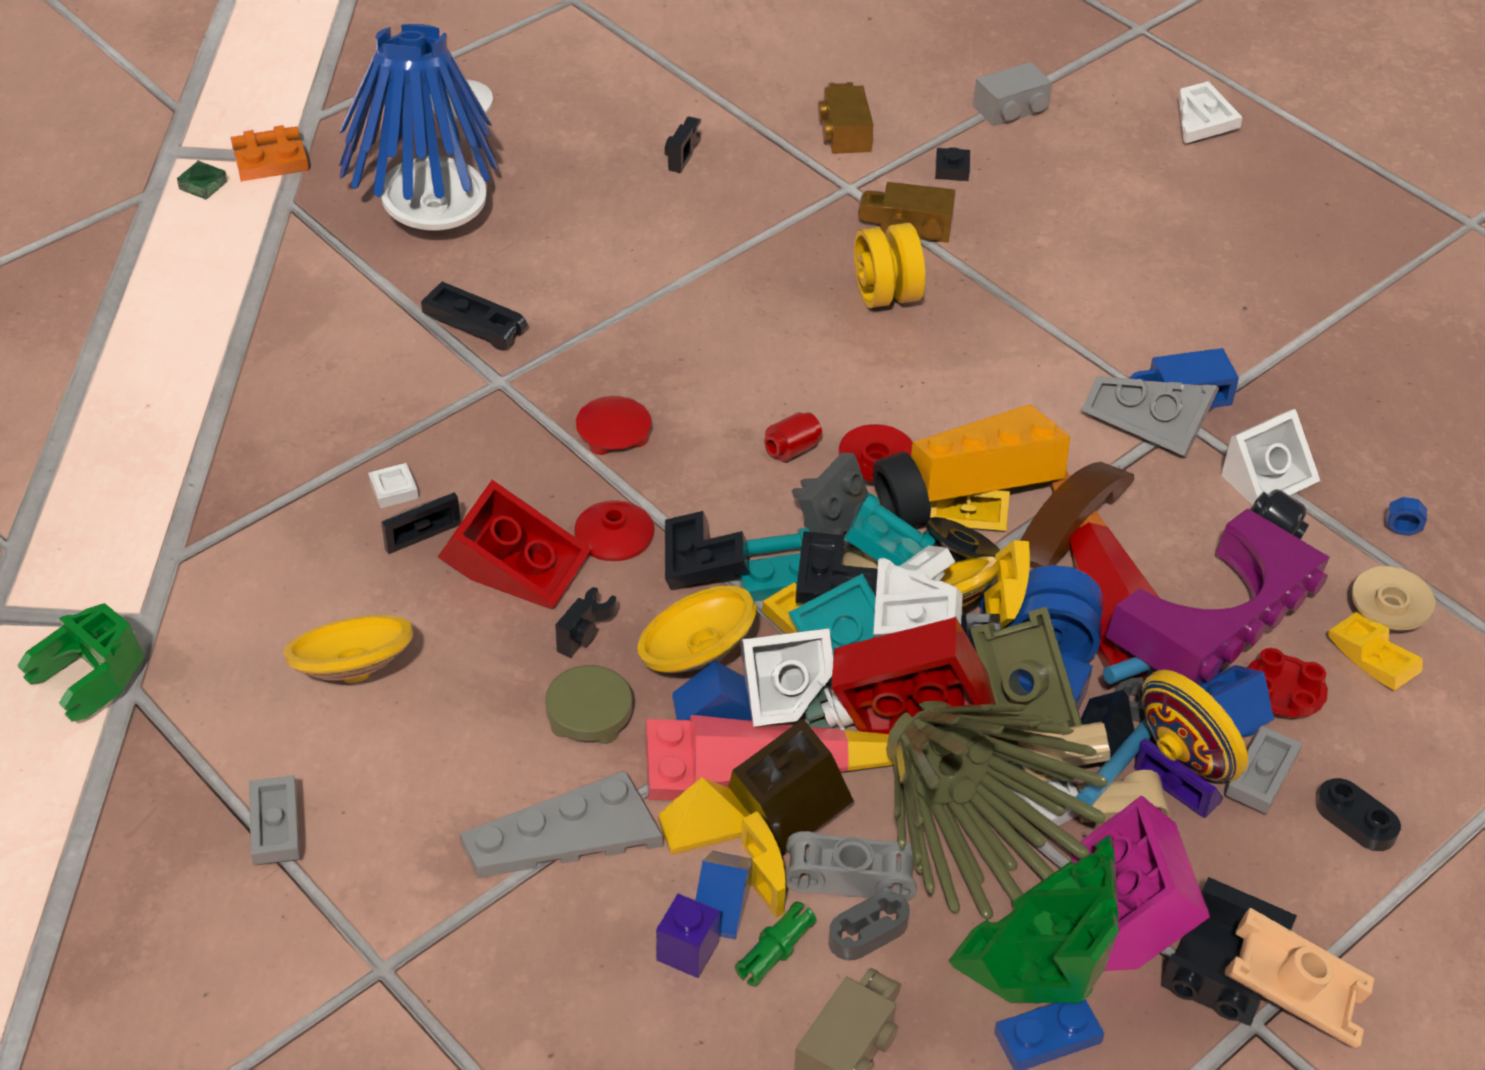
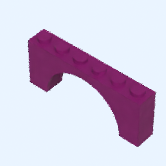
[1106,508,1330,685]

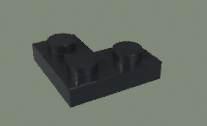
[665,511,748,590]
[795,531,878,604]

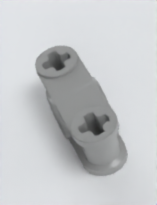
[785,831,917,901]

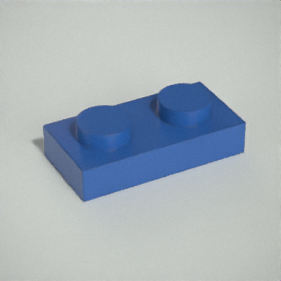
[994,999,1105,1070]

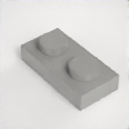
[1226,726,1302,814]
[249,776,300,865]

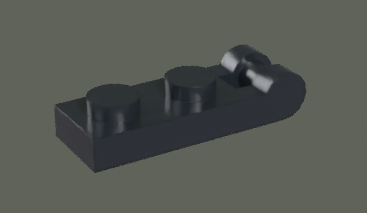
[421,281,527,350]

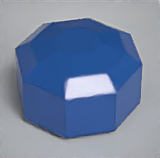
[1386,497,1427,536]

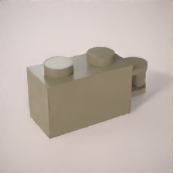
[794,968,901,1070]

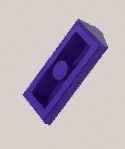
[1134,738,1223,818]

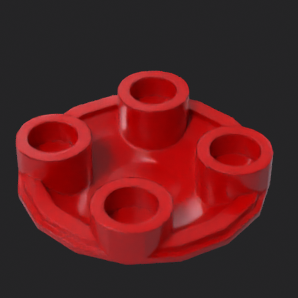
[576,396,652,455]
[1247,648,1328,718]

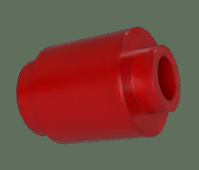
[764,412,822,462]

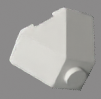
[740,629,833,727]

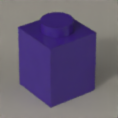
[656,893,720,979]

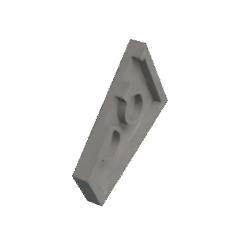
[1081,376,1219,457]

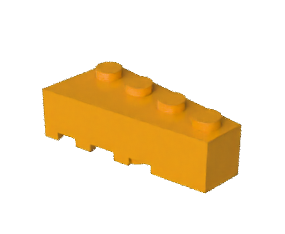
[911,404,1071,502]

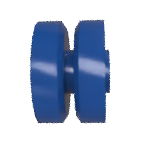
[1008,565,1103,663]

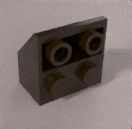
[728,719,854,856]

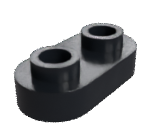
[1316,778,1401,851]

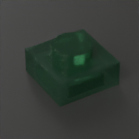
[177,160,228,200]

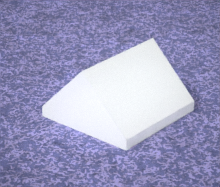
[1221,409,1320,505]

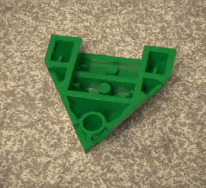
[949,834,1119,1004]

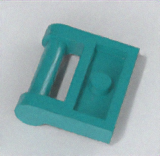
[844,493,936,566]
[737,527,810,601]

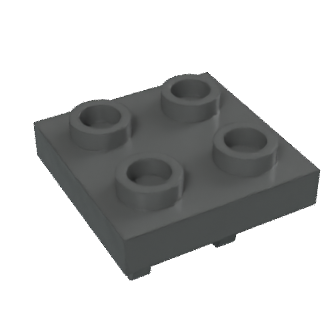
[791,452,868,556]

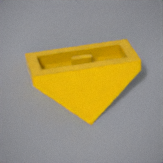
[930,490,1010,531]
[658,777,750,855]

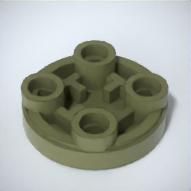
[545,665,632,744]

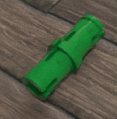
[735,901,816,987]

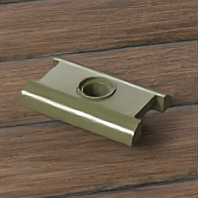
[970,606,1082,746]

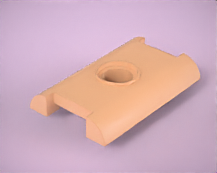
[1225,908,1375,1049]

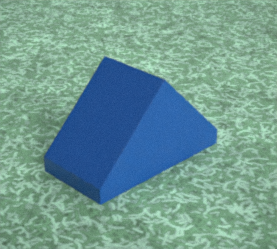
[672,661,752,721]
[695,851,752,940]

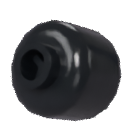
[1250,489,1309,539]

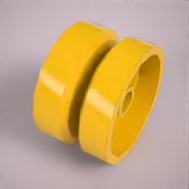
[853,223,925,308]

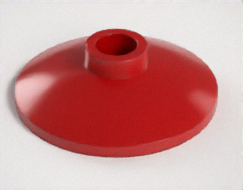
[838,424,913,482]
[574,500,654,561]

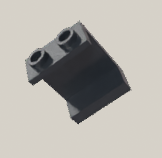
[1161,877,1297,1026]

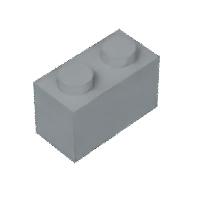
[973,62,1052,126]

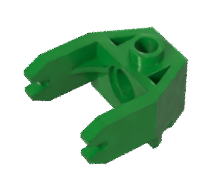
[17,603,144,722]

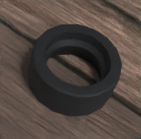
[873,452,931,528]

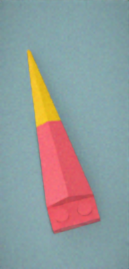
[645,715,894,800]

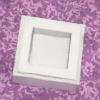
[368,463,419,509]

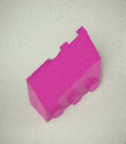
[1072,795,1210,971]

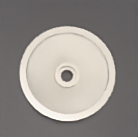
[381,156,486,231]

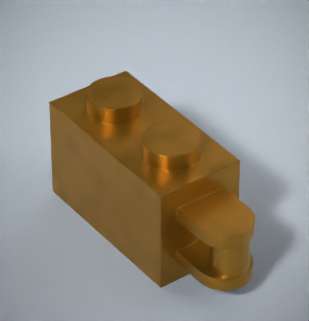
[818,81,874,154]
[858,181,956,243]

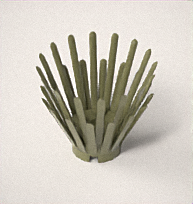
[886,701,1108,919]

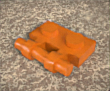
[230,125,309,182]

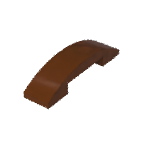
[1020,461,1134,568]

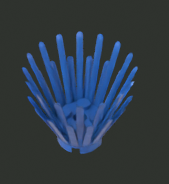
[339,24,498,200]

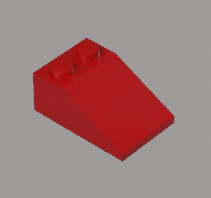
[437,479,591,610]

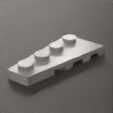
[460,771,663,878]

